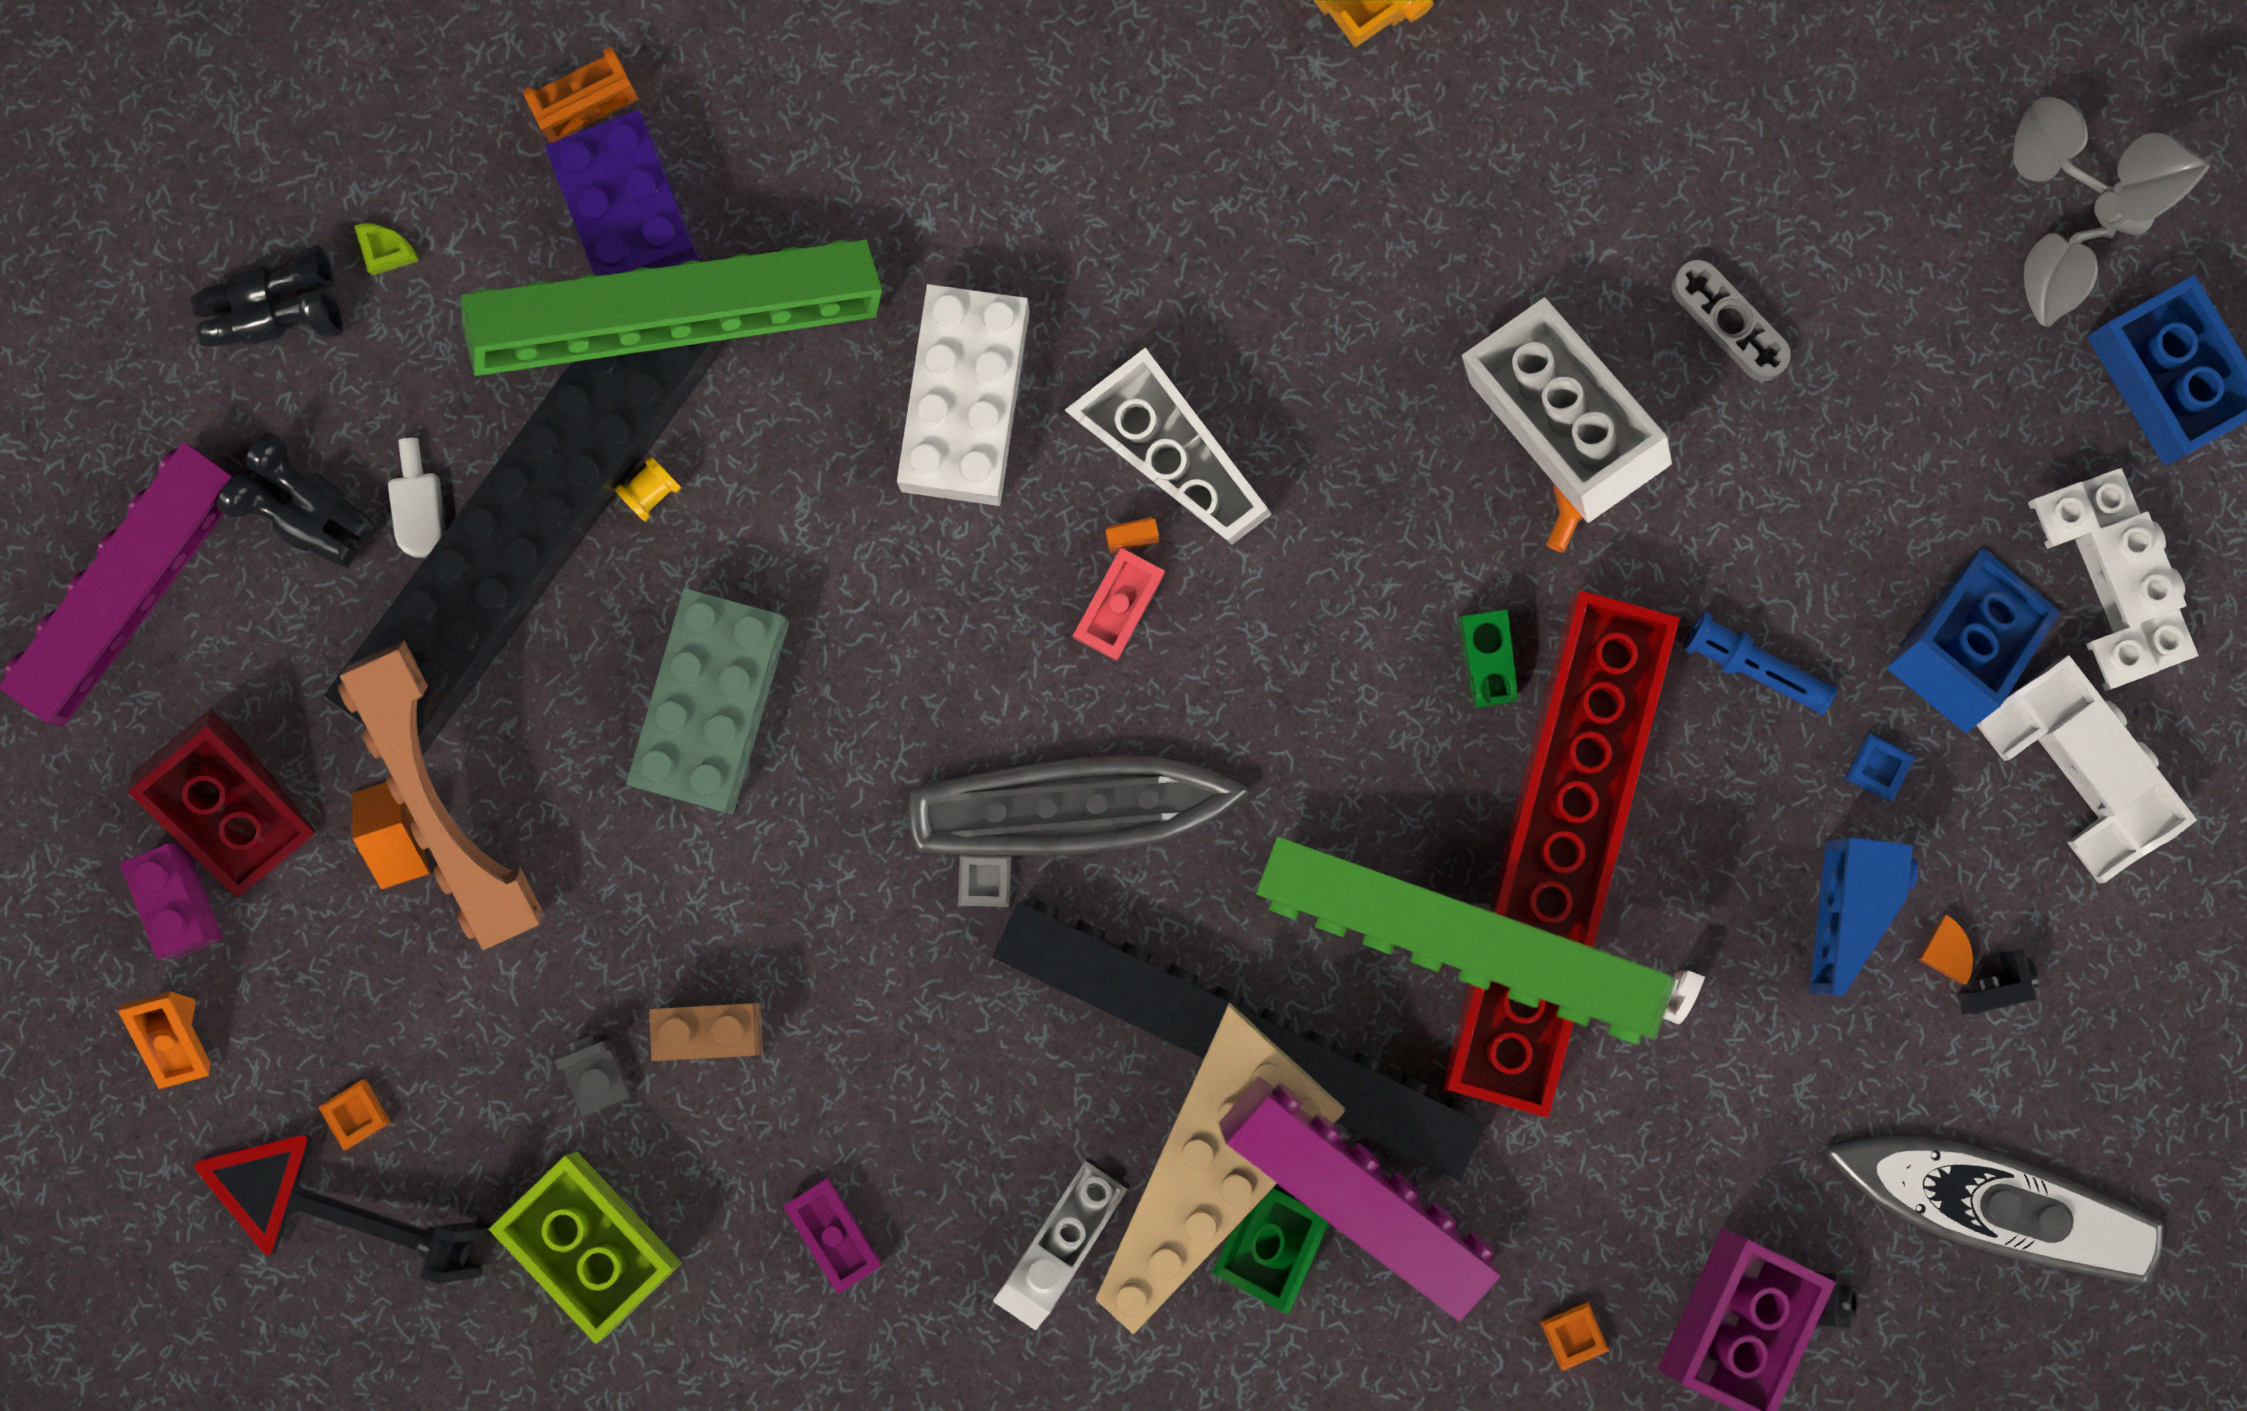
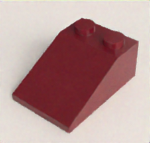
[127,708,315,898]

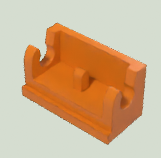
[522,46,639,143]

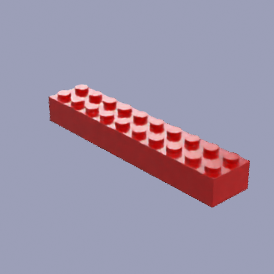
[1441,590,1680,1118]

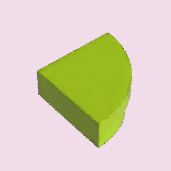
[354,223,419,275]

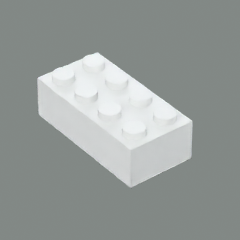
[897,284,1030,506]
[1462,297,1672,523]

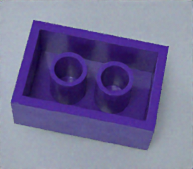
[545,109,701,276]

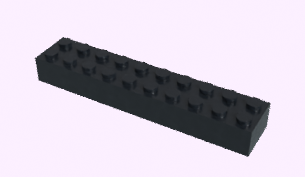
[324,342,718,756]

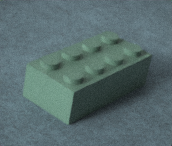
[626,588,789,815]

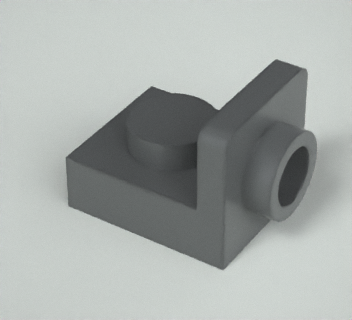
[554,1035,632,1117]

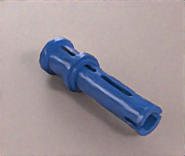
[1683,611,1837,716]

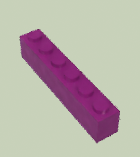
[0,442,235,727]
[1218,1076,1501,1322]

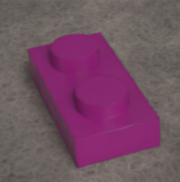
[783,1177,883,1295]

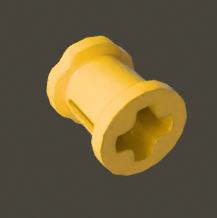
[614,455,682,522]

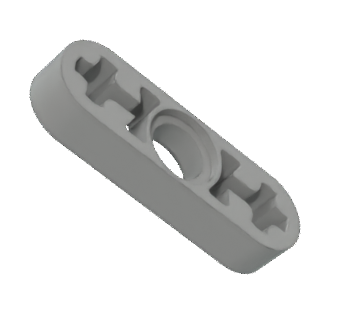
[1672,260,1791,381]

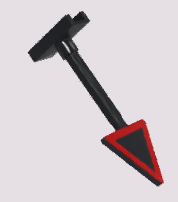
[194,1135,493,1284]

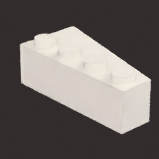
[1065,348,1272,545]

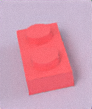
[1073,548,1165,662]

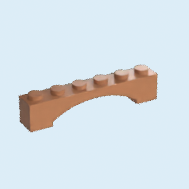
[338,640,543,950]

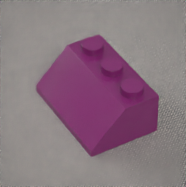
[1657,1227,1836,1411]

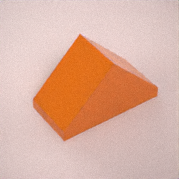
[352,782,431,889]

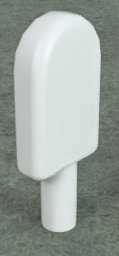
[388,438,446,558]

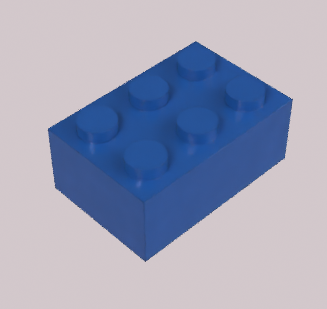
[2087,275,2247,466]

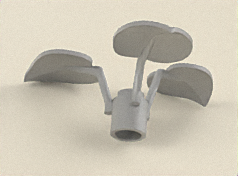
[2013,97,2210,327]

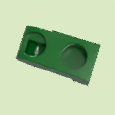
[1456,609,1517,709]

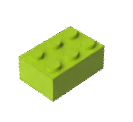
[489,1152,682,1344]

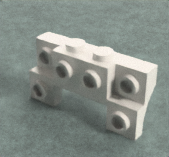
[2028,468,2199,691]
[1977,655,2197,883]

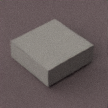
[958,855,1011,907]

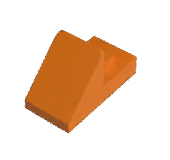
[118,991,211,1089]

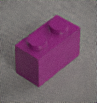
[119,843,223,959]

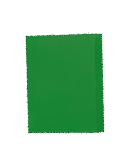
[1212,1187,1329,1314]

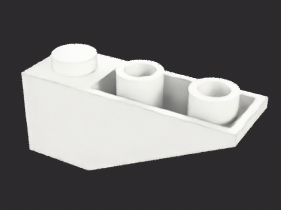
[993,1161,1128,1330]

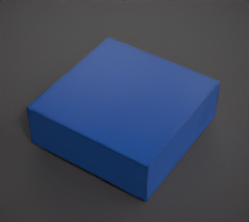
[1844,733,1916,802]

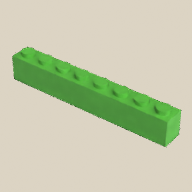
[461,240,882,376]
[1256,836,1676,1045]

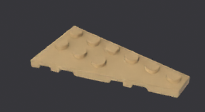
[1095,1002,1344,1335]

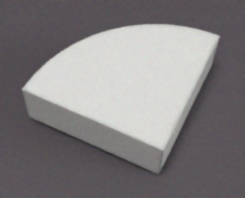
[1663,970,1705,1024]

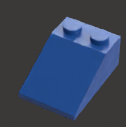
[1886,548,2061,733]
[1809,837,1918,996]

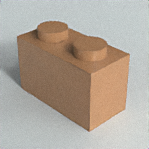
[649,1003,763,1061]

